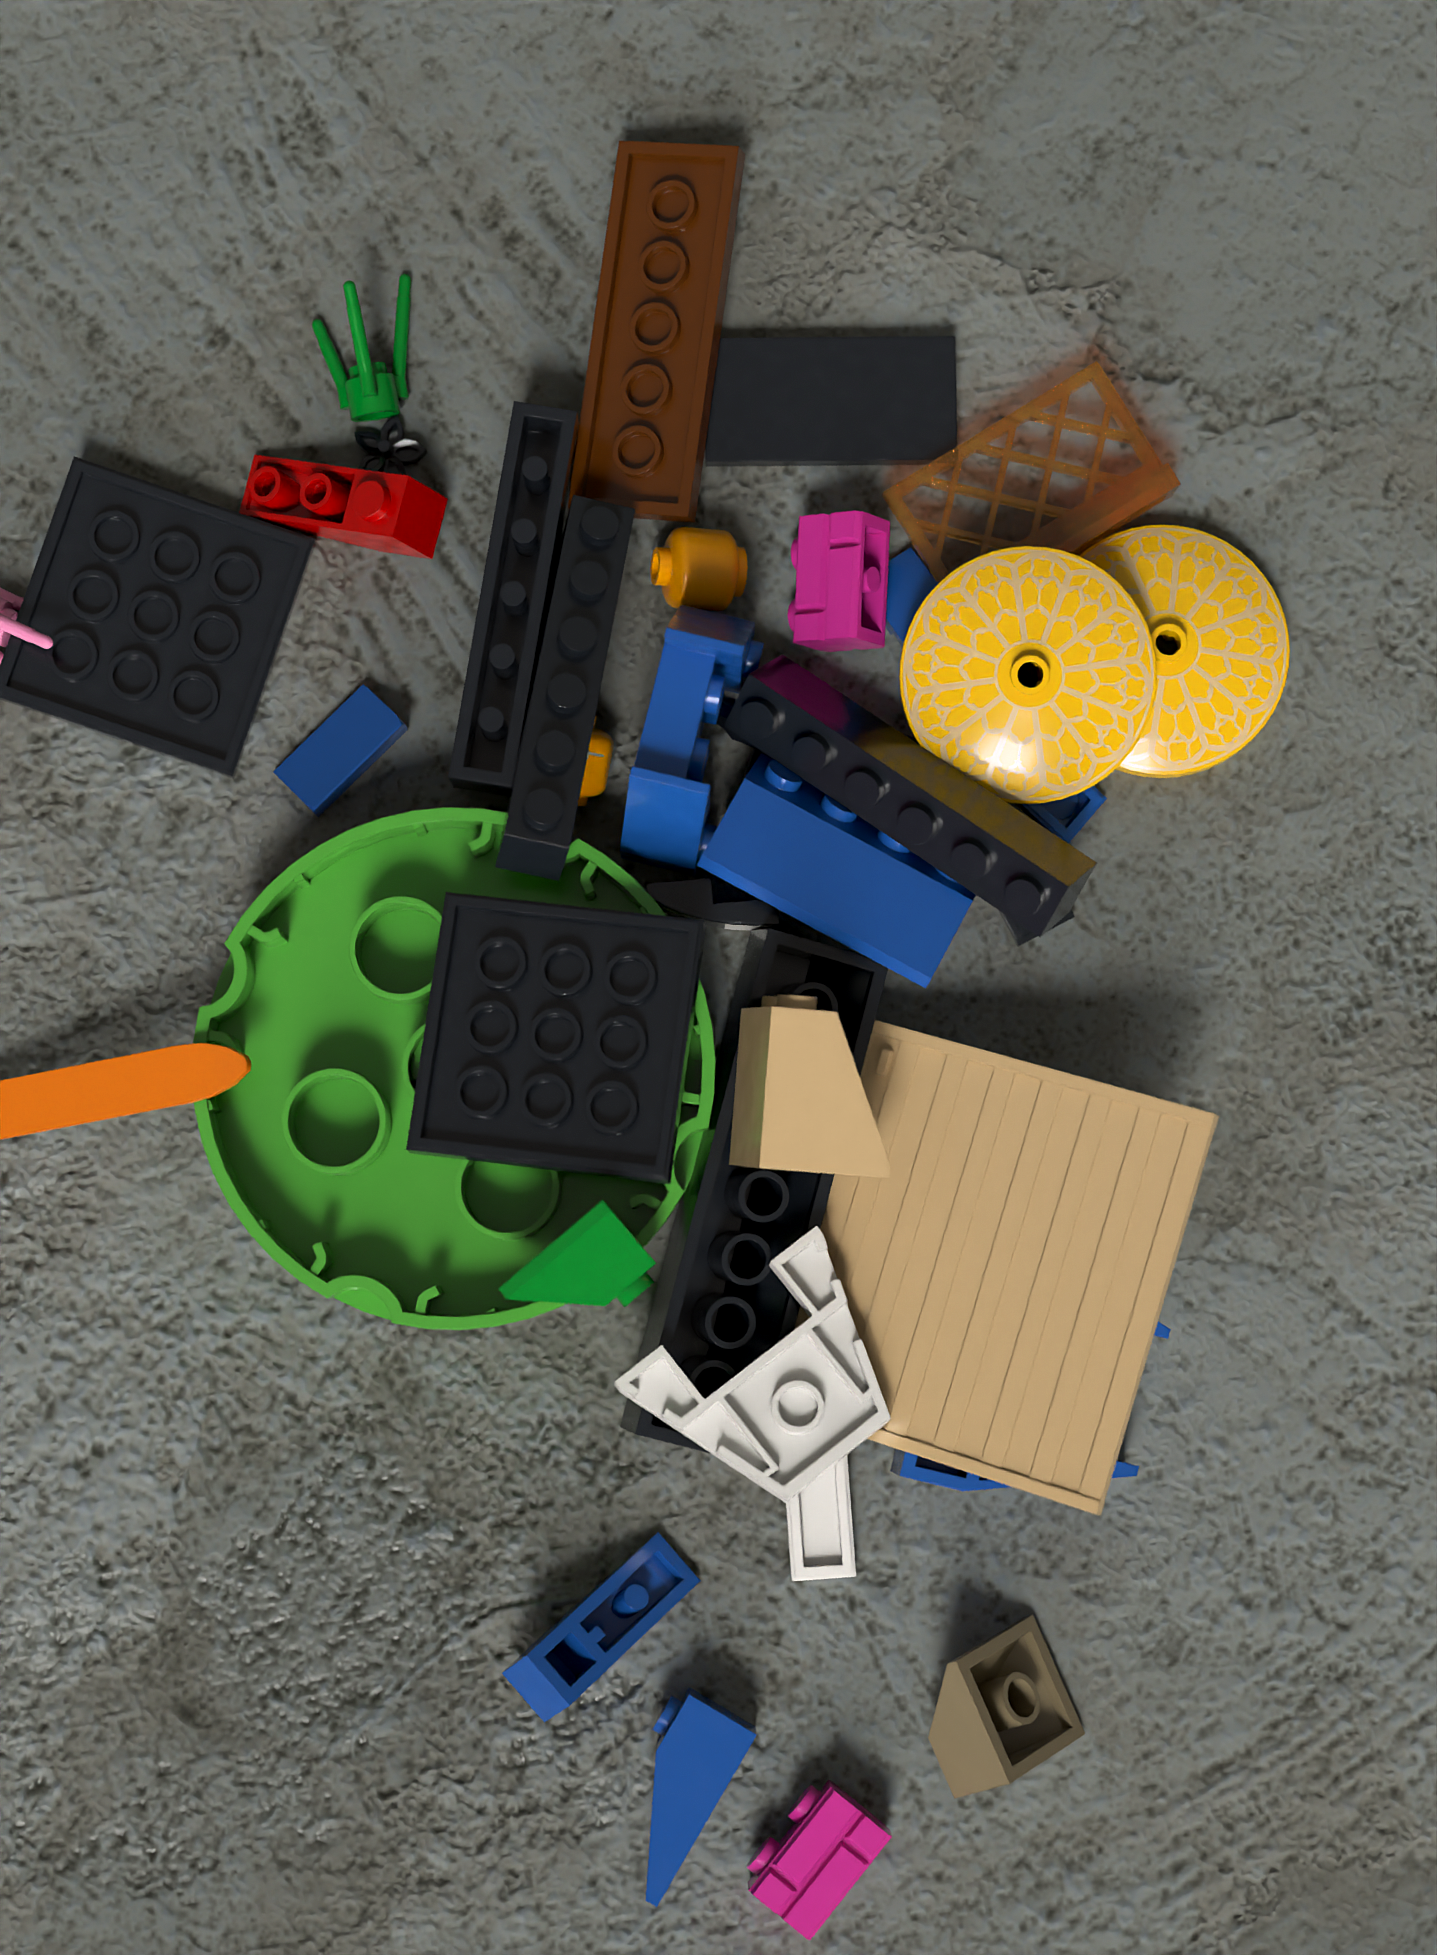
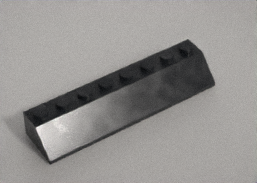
[620,928,888,1454]

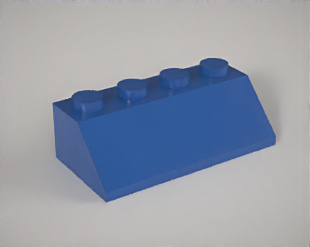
[697,753,976,988]

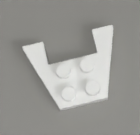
[614,1226,891,1503]

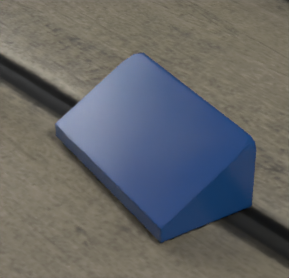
[273,684,408,817]

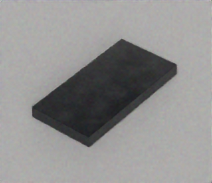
[705,336,957,467]

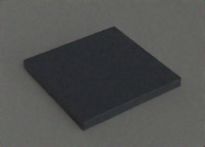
[0,456,316,779]
[406,892,707,1184]

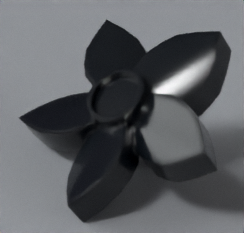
[354,415,428,475]

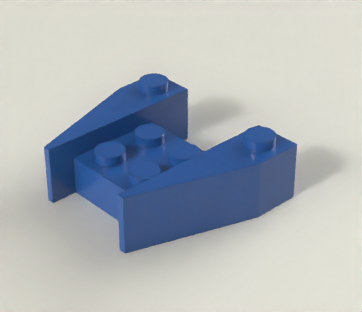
[620,604,764,876]

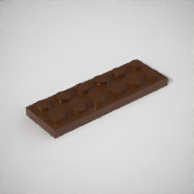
[568,140,745,523]

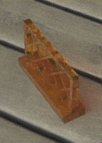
[882,361,1181,583]

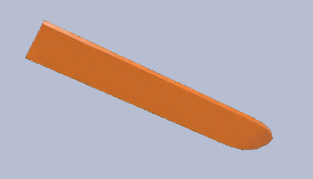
[0,1043,251,1140]

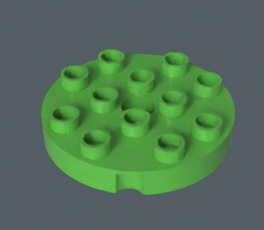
[193,807,715,1330]

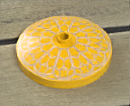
[1036,524,1290,778]
[899,546,1157,804]

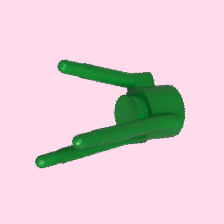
[312,274,411,422]

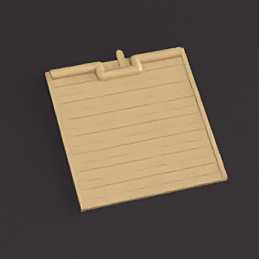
[794,1020,1219,1515]

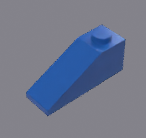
[502,1532,701,1722]
[646,1687,757,1907]

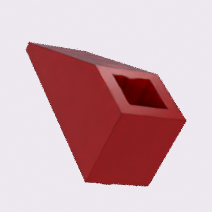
[239,454,448,559]

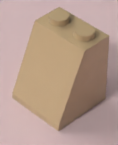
[729,995,890,1178]

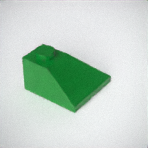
[498,1200,656,1308]

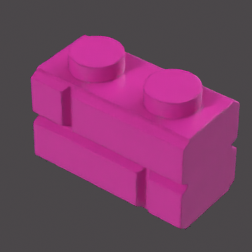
[788,510,890,652]
[746,1780,892,1940]

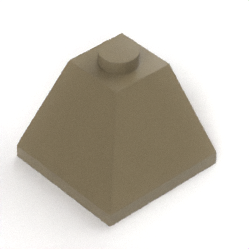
[928,1615,1085,1799]

